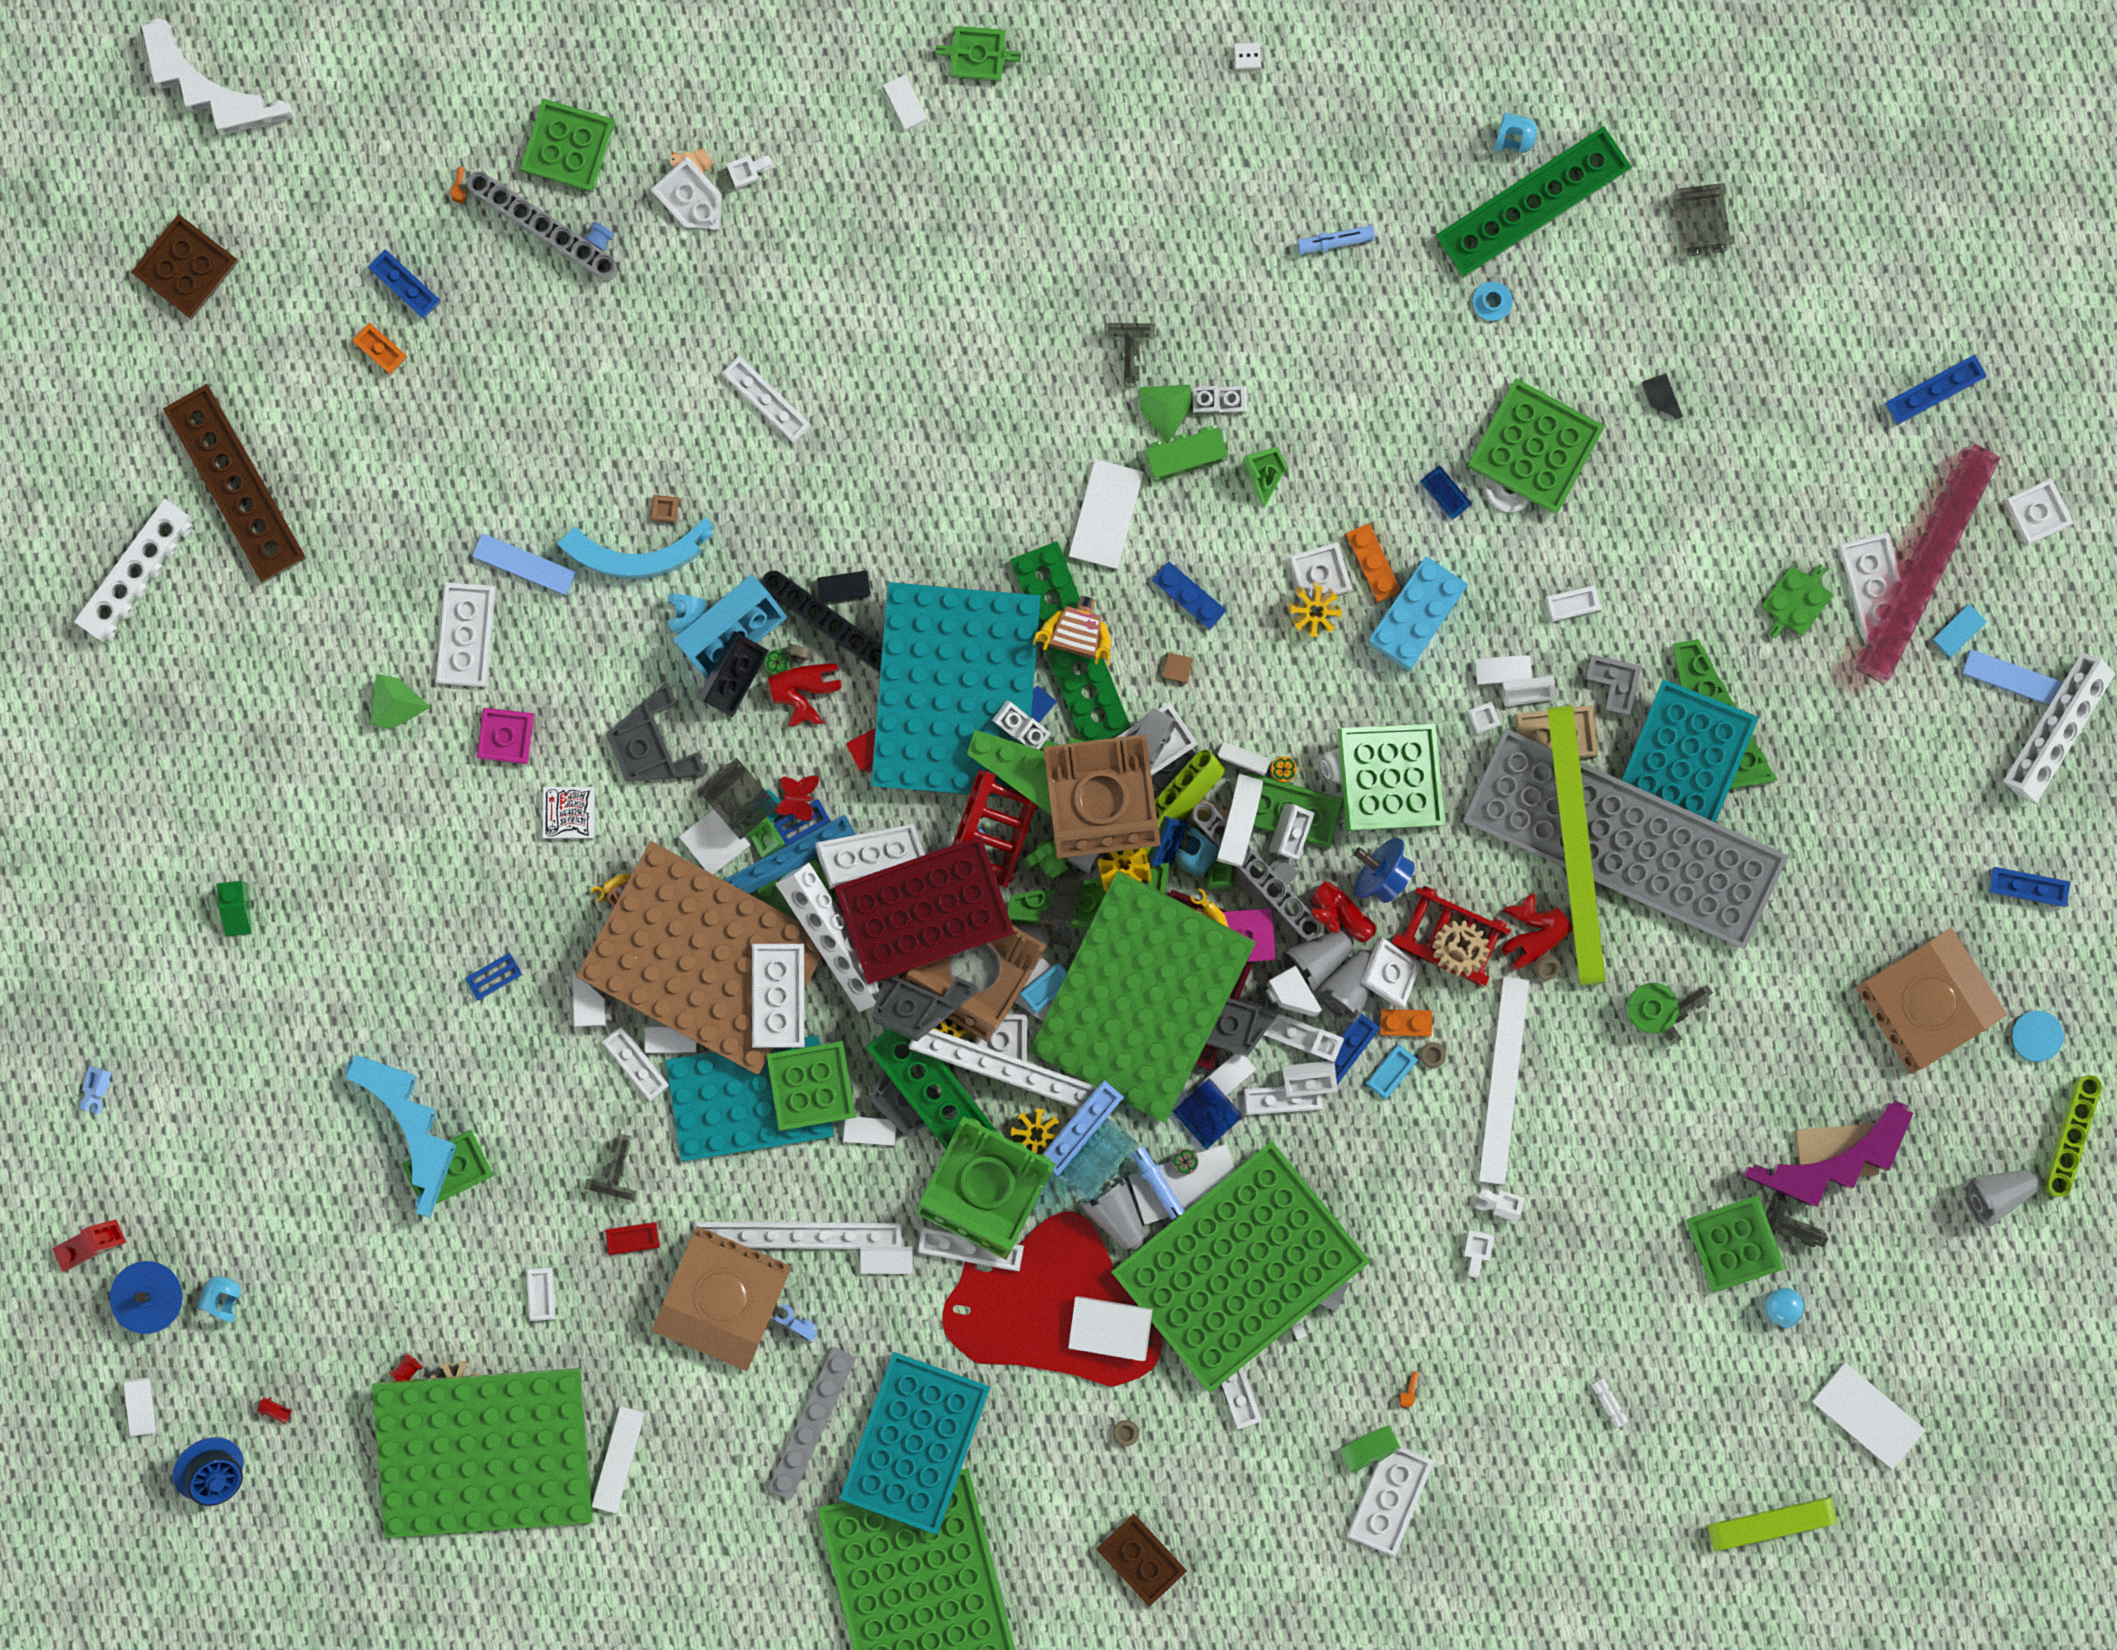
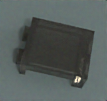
[1671,183,1733,257]
[698,757,779,840]

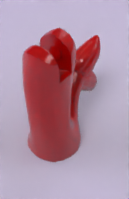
[768,663,842,727]
[1310,881,1377,942]
[1501,893,1573,970]

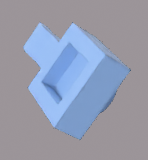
[80,1066,111,1114]
[774,1304,818,1341]

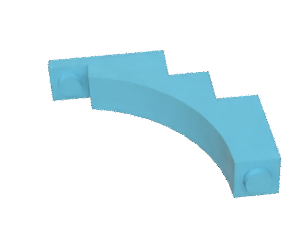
[345,1055,457,1218]

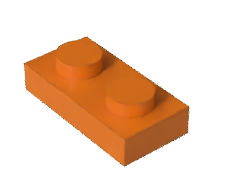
[352,322,408,375]
[1380,1009,1432,1037]

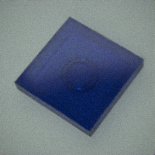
[1172,1078,1244,1150]

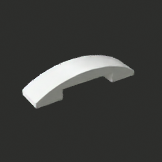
[1217,774,1263,868]
[1247,1001,1344,1063]

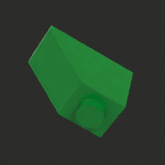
[216,881,252,936]

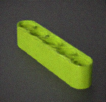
[1133,749,1225,857]
[2044,1075,2102,1197]
[1707,1497,1838,1551]

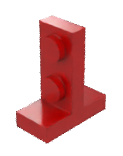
[52,1219,127,1272]

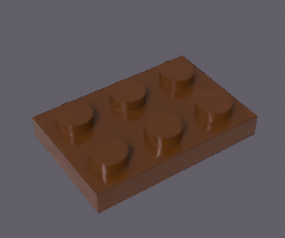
[1096,1513,1187,1607]

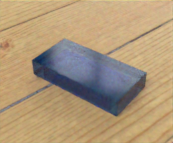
[1420,465,1472,521]

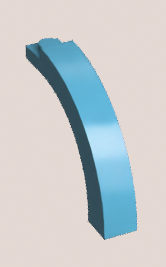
[557,517,714,579]

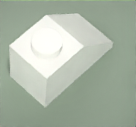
[1266,966,1322,1017]
[573,974,612,1027]

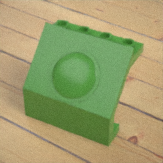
[914,1116,1056,1260]

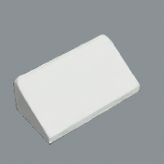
[1217,742,1271,776]
[1269,803,1315,861]
[1283,1061,1338,1098]

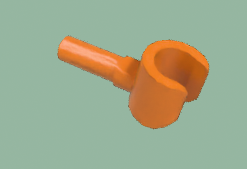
[451,167,467,204]
[1400,1371,1419,1407]

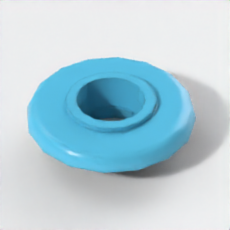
[1472,281,1513,321]

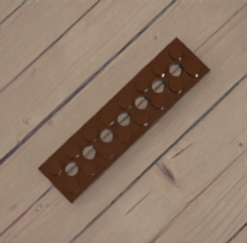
[163,384,307,583]

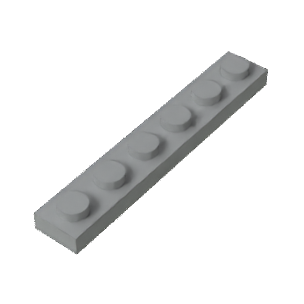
[768,1347,857,1500]

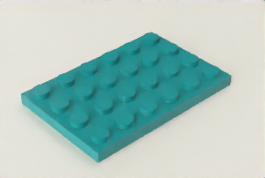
[1621,679,1759,823]
[666,1035,835,1162]
[839,1352,991,1535]

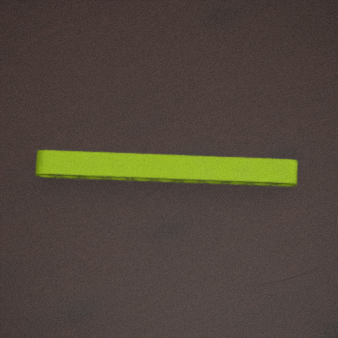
[1547,705,1606,986]

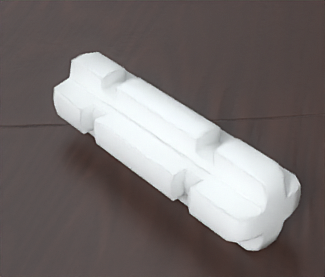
[1592,1379,1627,1428]

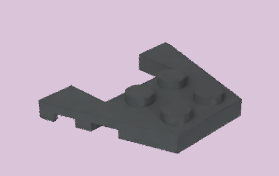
[606,682,706,782]
[872,972,978,1042]
[1205,995,1282,1057]
[868,1044,977,1136]

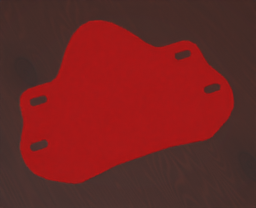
[942,1211,1162,1386]

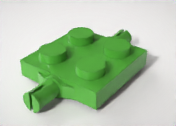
[935,26,1021,82]
[1761,564,1834,639]

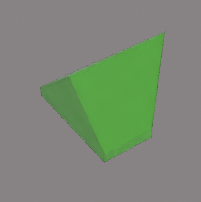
[1139,384,1191,443]
[1242,447,1289,508]
[370,674,430,729]

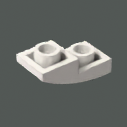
[1193,386,1247,414]
[1476,655,1532,686]
[992,700,1051,750]
[1198,1054,1256,1105]
[124,1377,156,1436]

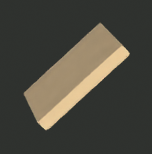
[1515,705,1598,759]
[1796,1123,1879,1177]

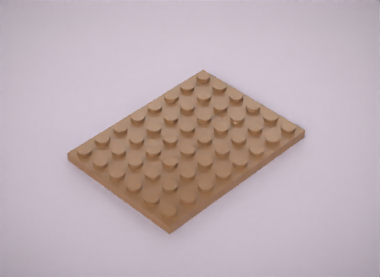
[576,841,822,1075]

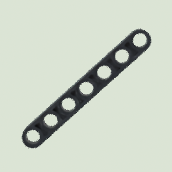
[762,570,882,674]

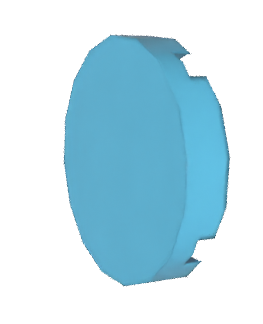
[2011,1010,2064,1062]

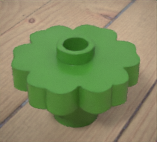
[1022,840,1069,880]

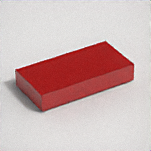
[605,1222,660,1255]

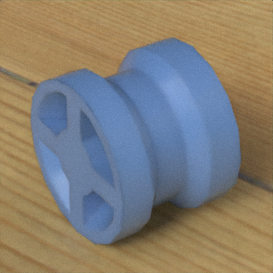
[583,222,615,252]

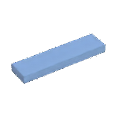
[472,533,576,596]
[1961,649,2064,706]
[1042,1080,1124,1177]

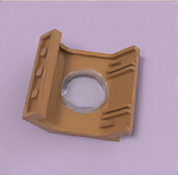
[904,925,1046,1043]

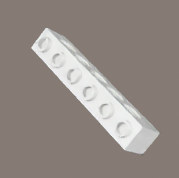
[74,499,194,643]
[2003,652,2116,803]
[776,863,883,1012]

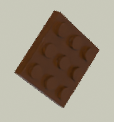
[131,214,239,320]

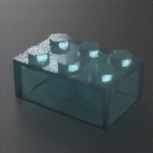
[1054,1118,1138,1202]

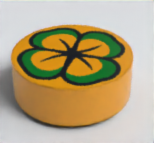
[1271,757,1297,783]

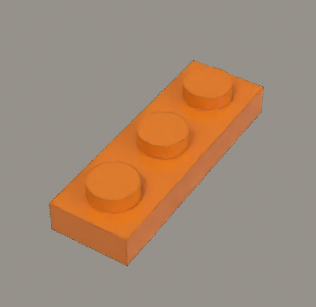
[1346,523,1401,603]

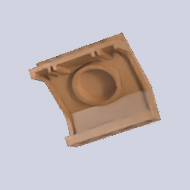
[1043,734,1161,859]
[1855,927,2007,1075]
[652,1226,792,1371]

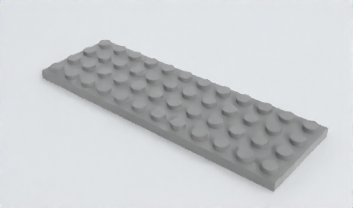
[1463,728,1789,949]

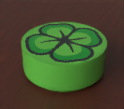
[765,649,791,675]

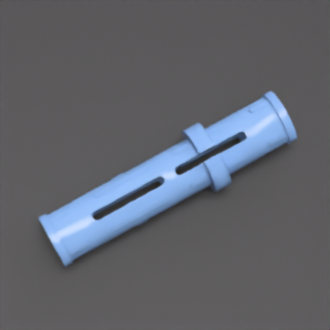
[1297,224,1375,255]
[1130,1146,1185,1220]

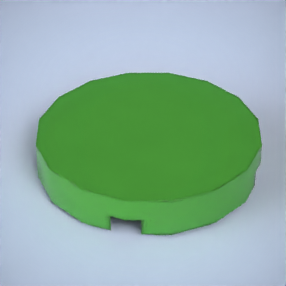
[1627,983,1679,1034]

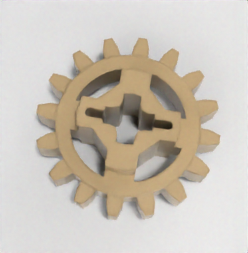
[1432,921,1490,977]

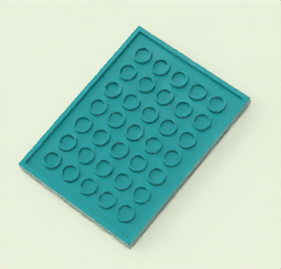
[871,582,1041,798]

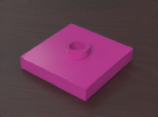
[477,707,535,765]
[1222,908,1276,962]

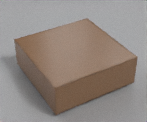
[651,495,679,524]
[1162,652,1193,684]

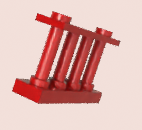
[952,769,1039,888]
[1391,886,1511,987]

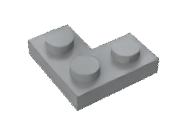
[1585,655,1642,717]
[1234,856,1299,909]

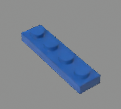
[1885,354,1987,426]

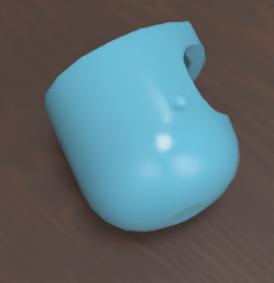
[1494,113,1537,153]
[667,593,706,635]
[1175,827,1219,876]
[197,1276,241,1322]
[1765,1288,1805,1328]

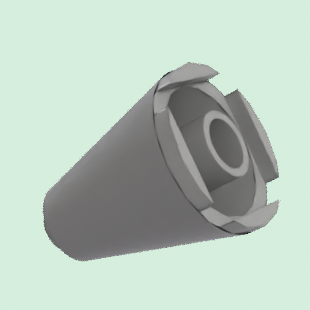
[1281,930,1354,993]
[1314,950,1372,1023]
[1963,1169,2039,1228]
[1079,1176,1145,1251]

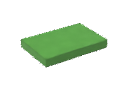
[402,1130,494,1204]

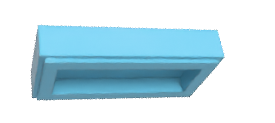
[1932,604,1987,658]
[1020,962,1068,1014]
[1366,1044,1418,1100]

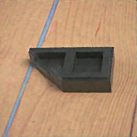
[1641,373,1683,419]

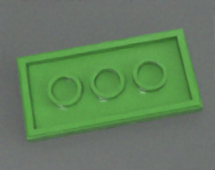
[1245,772,1344,849]

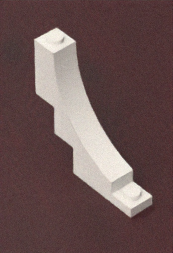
[142,19,294,135]

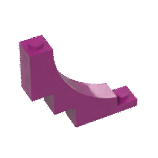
[1742,1100,1913,1207]

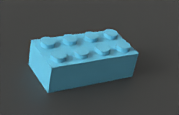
[1367,556,1468,672]
[673,574,787,680]

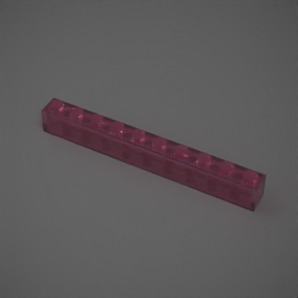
[1855,443,2001,684]

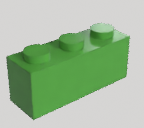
[1146,426,1228,482]

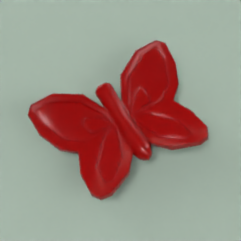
[775,775,819,821]

